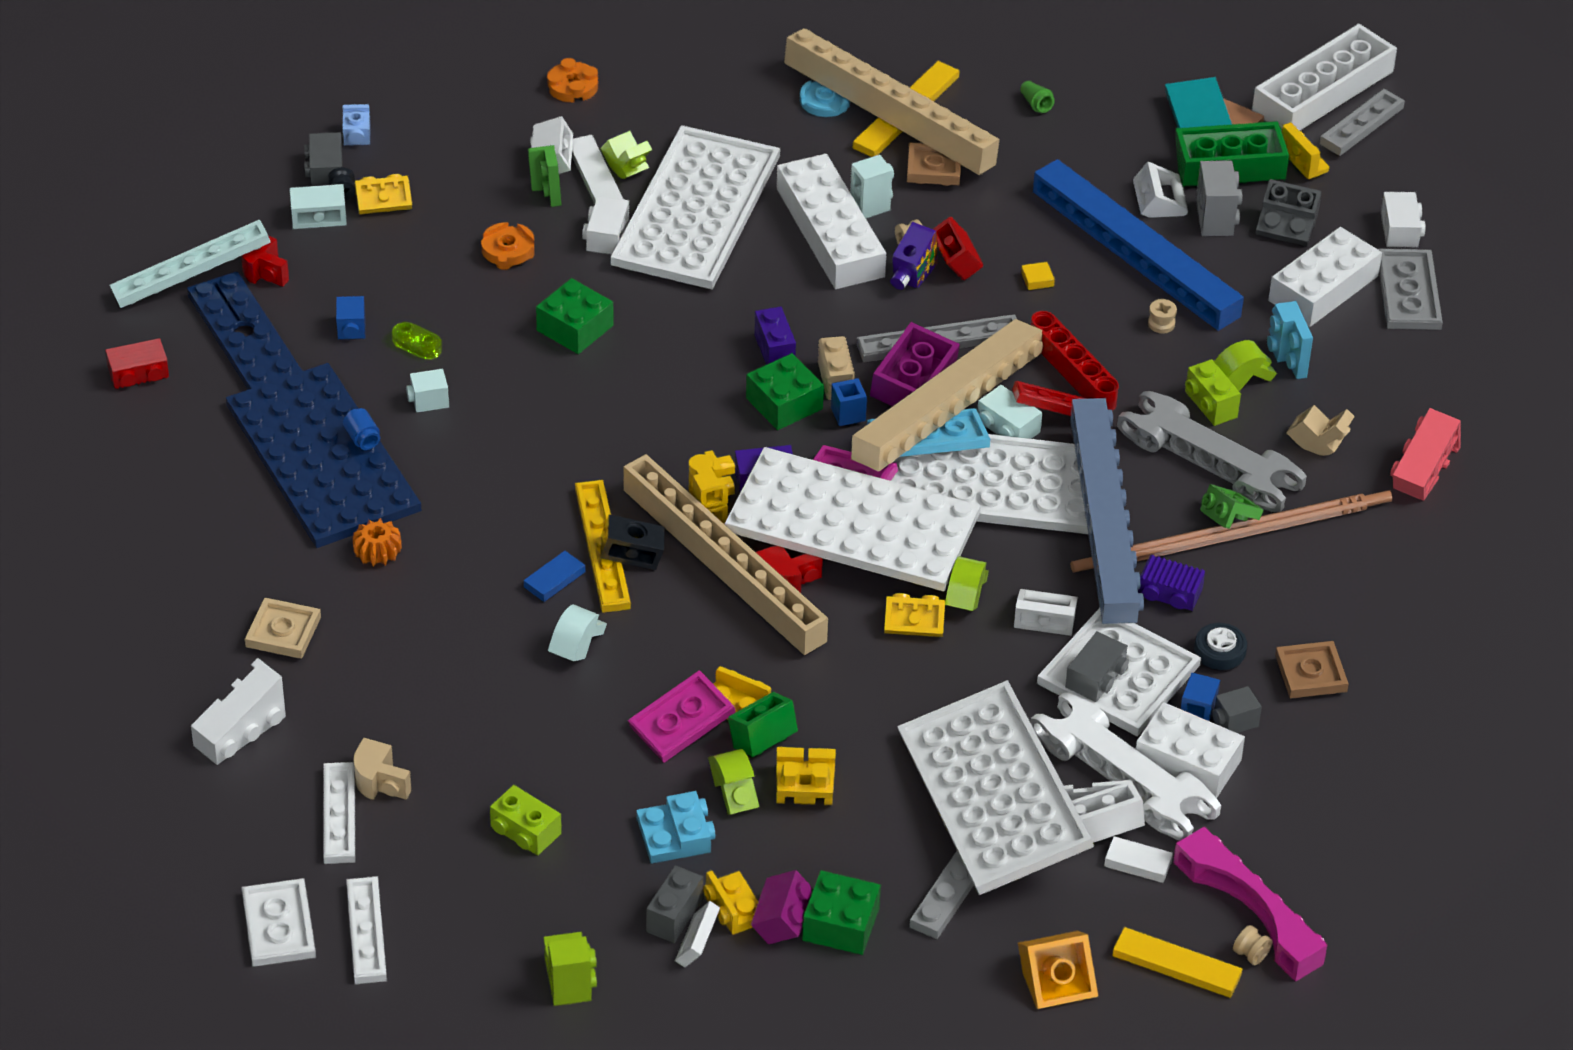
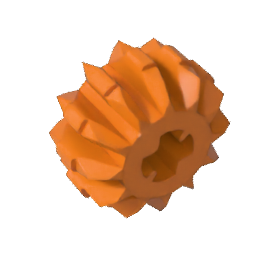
[352,518,402,567]

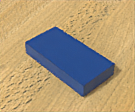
[523,551,585,602]

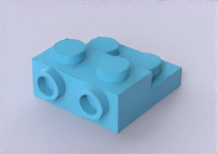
[1267,301,1313,379]
[637,791,715,864]

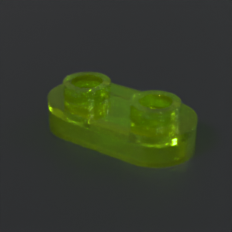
[392,322,442,359]

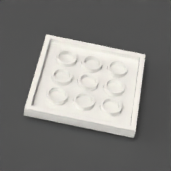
[1037,608,1201,737]

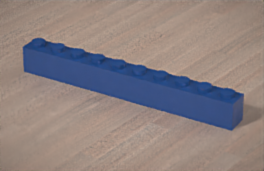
[1033,159,1244,331]

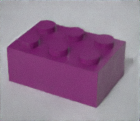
[870,322,960,406]

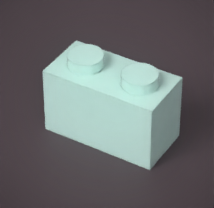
[850,155,894,218]
[290,184,346,229]
[978,385,1042,439]

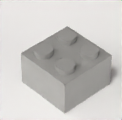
[1196,161,1242,236]

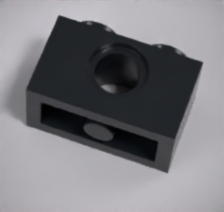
[600,514,665,570]

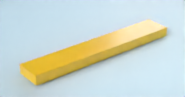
[853,61,959,157]
[575,480,631,613]

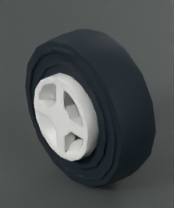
[1194,623,1247,670]

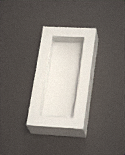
[1104,837,1173,883]
[675,901,720,967]

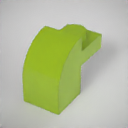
[600,131,652,179]
[1214,340,1277,391]
[945,556,989,611]
[708,749,759,815]

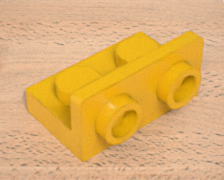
[1282,122,1329,179]
[355,174,412,214]
[884,593,945,637]
[713,666,771,719]
[703,870,758,935]

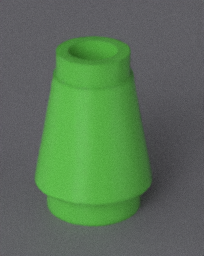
[1020,81,1055,113]

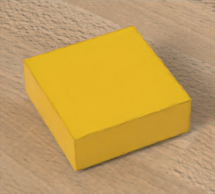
[1021,262,1055,290]

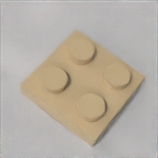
[245,598,321,659]

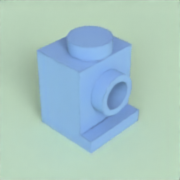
[343,104,370,145]

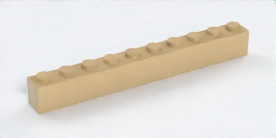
[784,28,1000,175]
[851,319,1043,471]
[624,454,828,655]

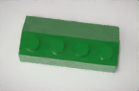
[1175,121,1289,186]

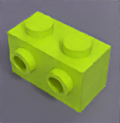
[1185,359,1241,426]
[490,785,561,856]

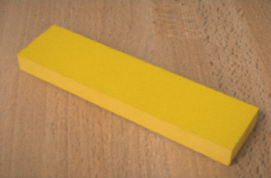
[1113,927,1242,998]

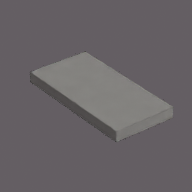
[1378,249,1443,330]

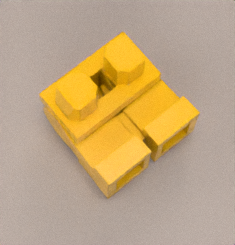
[689,450,735,525]
[776,747,836,805]

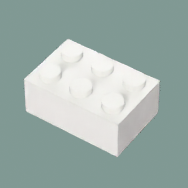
[1136,702,1245,798]

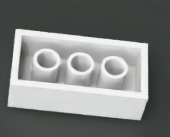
[1268,227,1382,327]

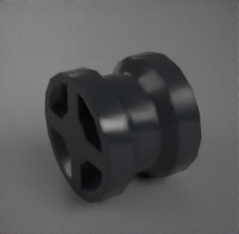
[329,167,356,201]

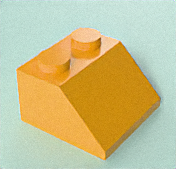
[1018,931,1098,1009]

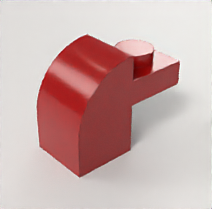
[241,236,289,287]
[755,545,823,593]

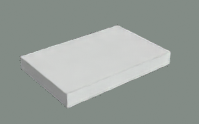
[242,878,316,967]

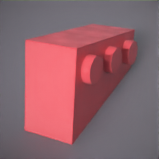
[1390,408,1461,501]

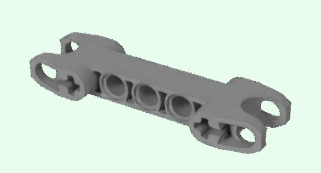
[1117,391,1307,512]

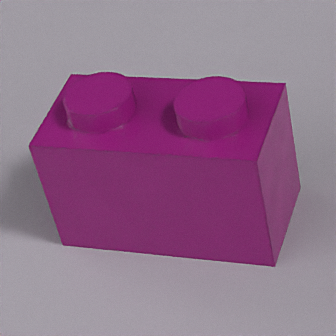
[751,870,814,944]

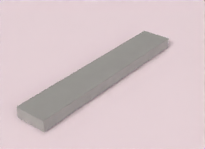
[857,314,1017,363]

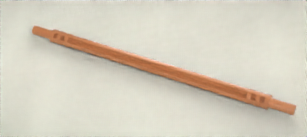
[1070,490,1392,573]

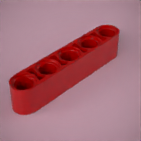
[1031,311,1119,411]

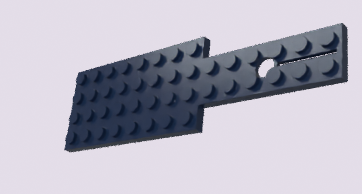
[187,271,422,548]

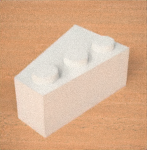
[191,658,286,765]
[1064,780,1145,842]

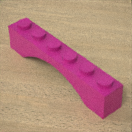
[1173,827,1327,982]

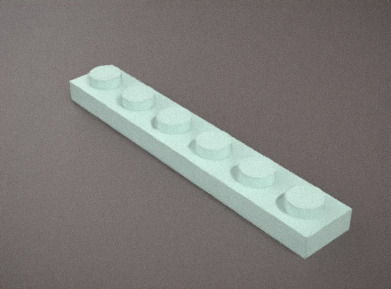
[110,219,271,308]

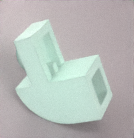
[548,604,607,661]

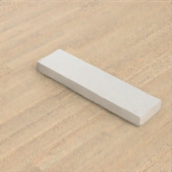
[572,135,623,204]
[324,762,355,864]
[346,877,387,984]

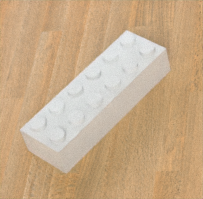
[1252,24,1397,132]
[777,153,886,289]

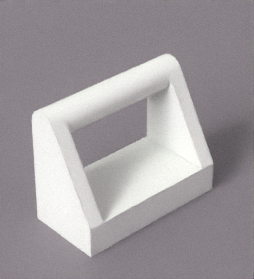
[1133,162,1188,218]
[1014,589,1078,636]

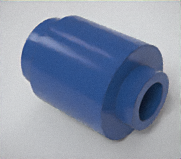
[343,408,380,450]

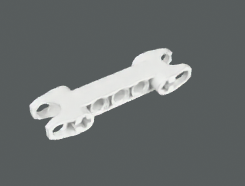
[1030,692,1221,841]

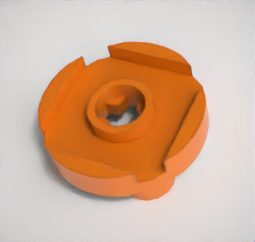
[547,58,598,102]
[481,222,534,270]

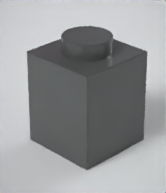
[1212,686,1262,733]

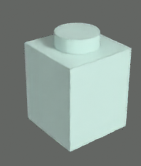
[406,369,449,413]

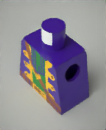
[890,222,938,290]

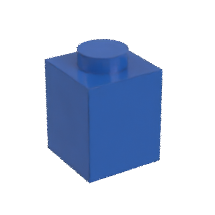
[336,296,365,339]
[831,378,867,426]
[1181,673,1220,722]

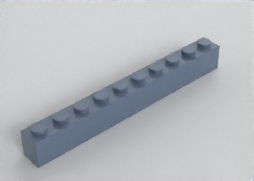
[1070,398,1144,624]

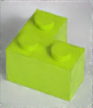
[544,932,597,1006]

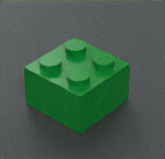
[536,278,614,354]
[746,353,824,431]
[803,870,881,955]

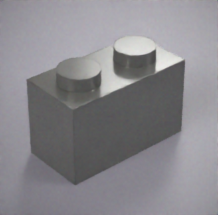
[304,132,343,186]
[1065,631,1129,702]
[647,865,703,944]

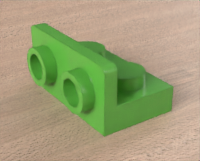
[528,145,562,207]
[1200,484,1263,529]

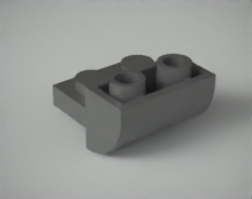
[1256,179,1321,247]

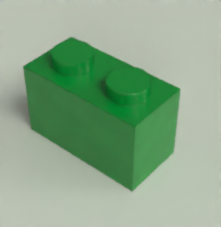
[728,691,798,757]

